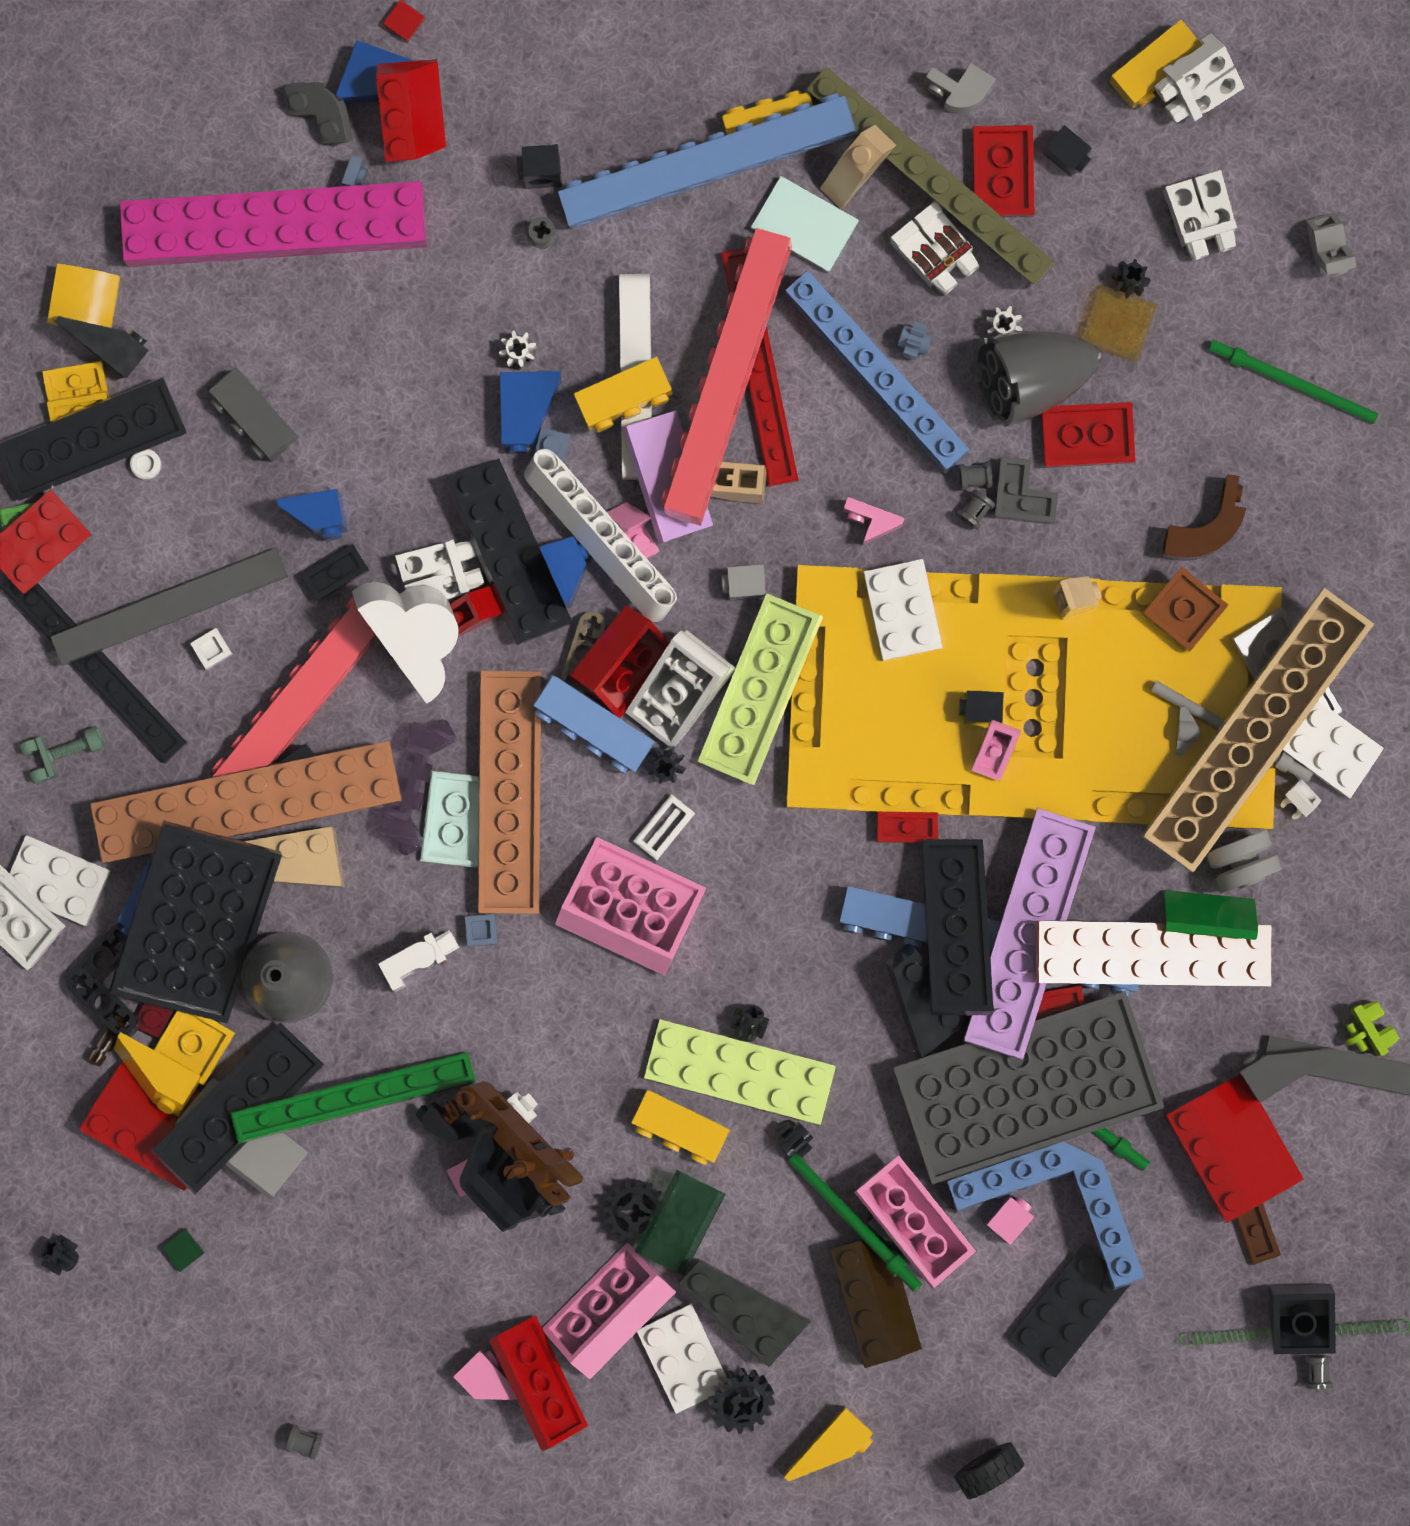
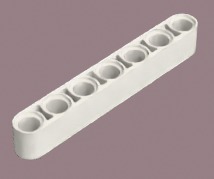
[619,274,652,480]
[524,449,677,622]

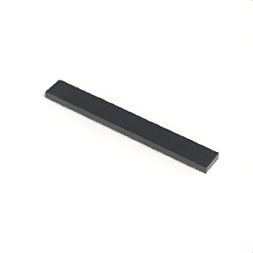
[1,580,188,763]

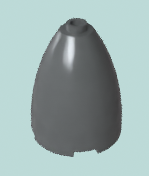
[974,331,1101,427]
[240,932,333,1023]

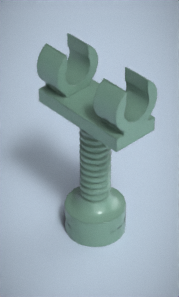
[19,726,105,784]

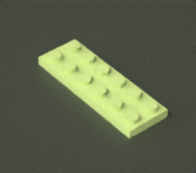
[698,593,823,785]
[644,1019,836,1125]

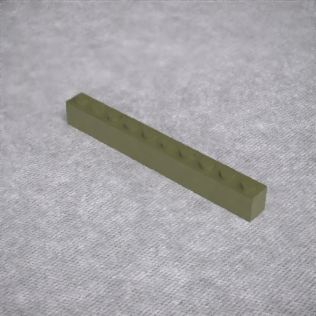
[806,67,1056,287]

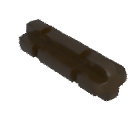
[86,1011,130,1066]

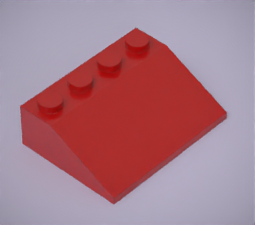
[79,1061,201,1191]
[1164,1075,1304,1224]

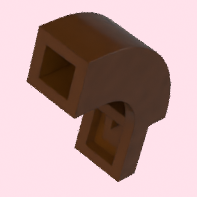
[1161,474,1246,561]

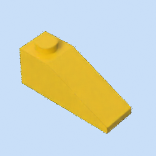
[114,1032,201,1117]
[783,1406,873,1481]

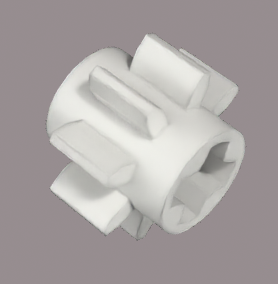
[987,306,1023,336]
[499,331,537,369]
[507,1092,538,1123]

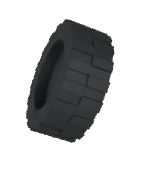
[954,1442,1025,1500]

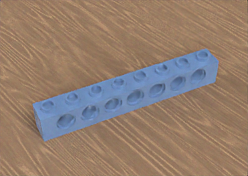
[785,270,969,474]

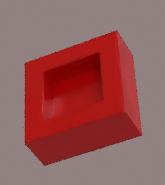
[383,0,425,43]

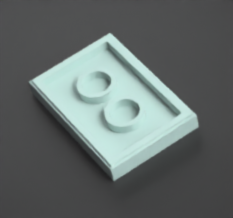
[751,176,859,273]
[420,771,479,868]

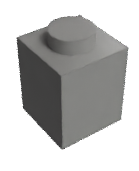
[722,565,766,600]

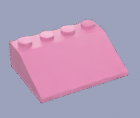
[555,837,706,976]

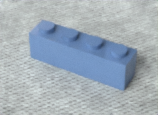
[531,675,655,773]

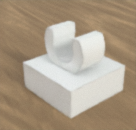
[1281,779,1322,819]

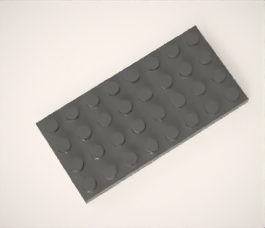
[893,991,1164,1184]

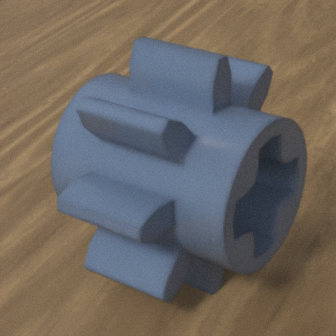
[897,321,933,360]

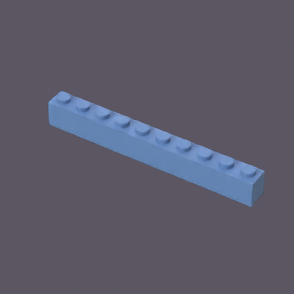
[558,93,858,228]
[839,886,1139,996]

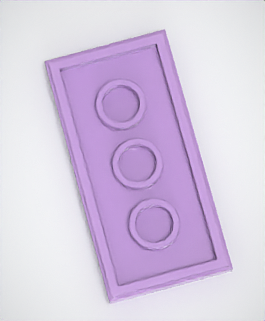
[622,410,713,543]

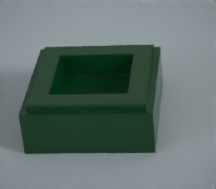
[162,1229,205,1272]

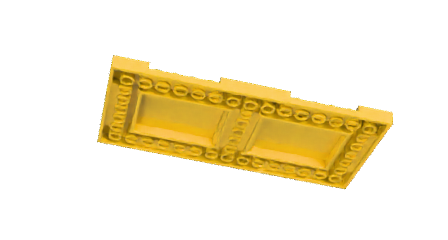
[787,565,1282,830]

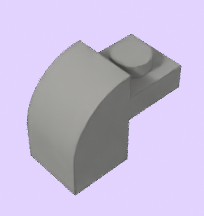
[925,63,996,114]
[1306,213,1356,275]

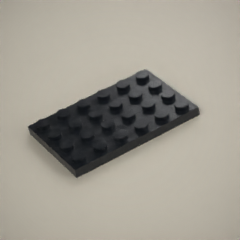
[109,820,282,1023]

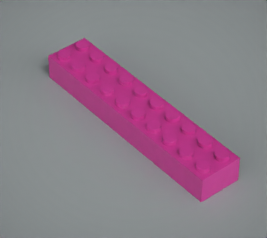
[120,181,427,267]

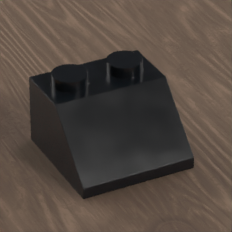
[1270,1284,1336,1355]

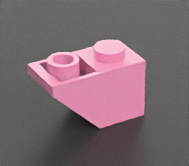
[453,1349,517,1400]

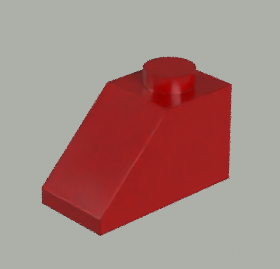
[450,586,503,637]

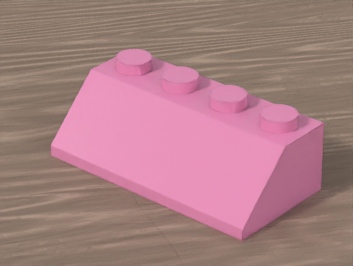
[854,1155,976,1289]
[542,1242,676,1379]

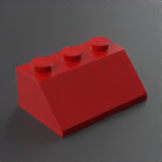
[376,59,446,162]
[570,605,669,718]

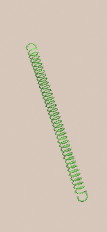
[1179,1319,1410,1345]

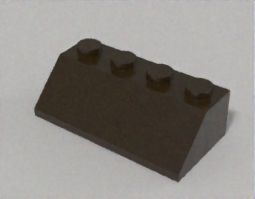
[830,1236,922,1368]

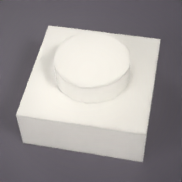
[190,628,233,670]

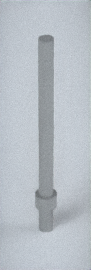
[1150,680,1313,782]

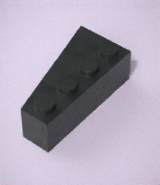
[679,1259,810,1367]

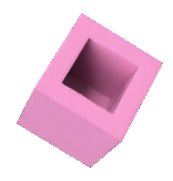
[985,1196,1034,1245]

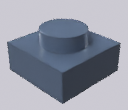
[342,155,368,186]
[535,428,571,463]
[465,914,498,947]

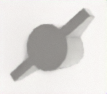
[1176,706,1200,755]

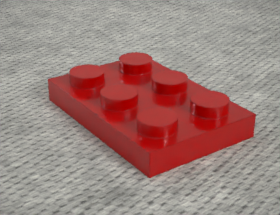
[973,125,1035,217]
[1041,402,1136,468]
[0,489,92,595]

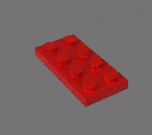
[489,1315,588,1451]

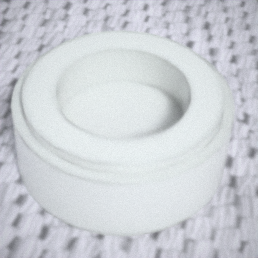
[130,449,161,480]

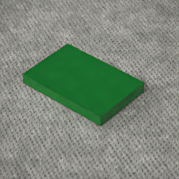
[1163,890,1259,940]

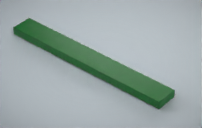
[230,1052,476,1144]

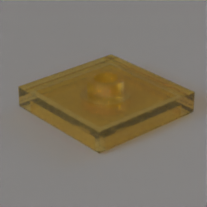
[1082,285,1157,362]

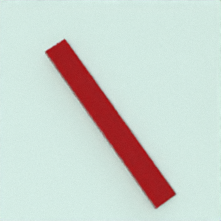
[721,248,799,487]

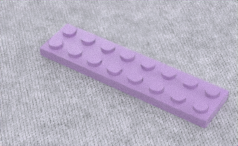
[963,808,1096,1060]

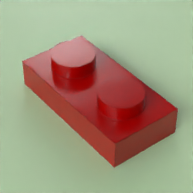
[877,812,938,843]

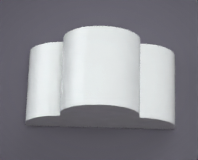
[352,582,458,704]
[625,630,735,748]

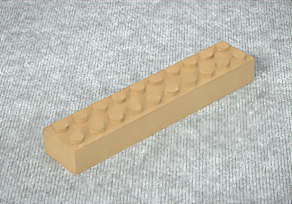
[1141,588,1374,872]

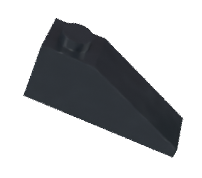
[53,316,149,378]

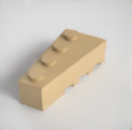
[243,826,345,888]

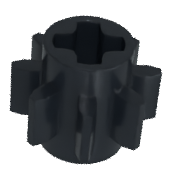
[1111,259,1151,299]
[648,746,686,784]
[729,1004,769,1042]
[776,1121,814,1159]
[41,1235,79,1276]

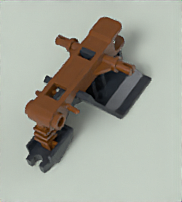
[415,1081,583,1232]

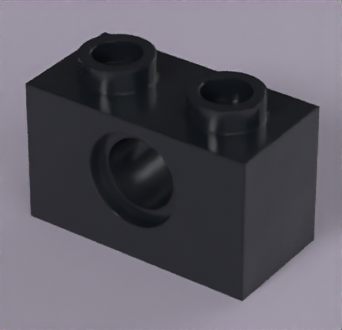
[516,144,562,189]

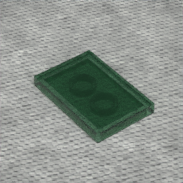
[634,1170,726,1275]

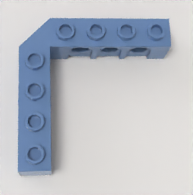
[947,1142,1144,1290]

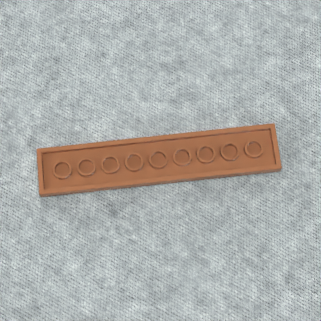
[90,741,402,864]

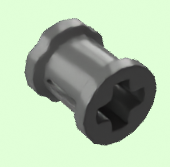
[528,217,556,249]
[959,461,992,491]
[956,489,996,530]
[1304,1355,1333,1389]
[285,1425,323,1460]

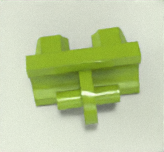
[1344,1001,1400,1056]

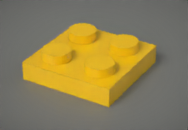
[154,1011,236,1085]

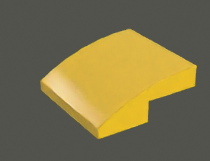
[47,263,120,328]
[42,360,109,422]

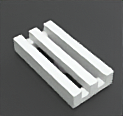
[634,794,695,860]

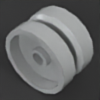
[1206,829,1283,893]

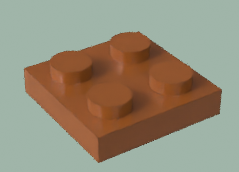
[1142,566,1228,653]

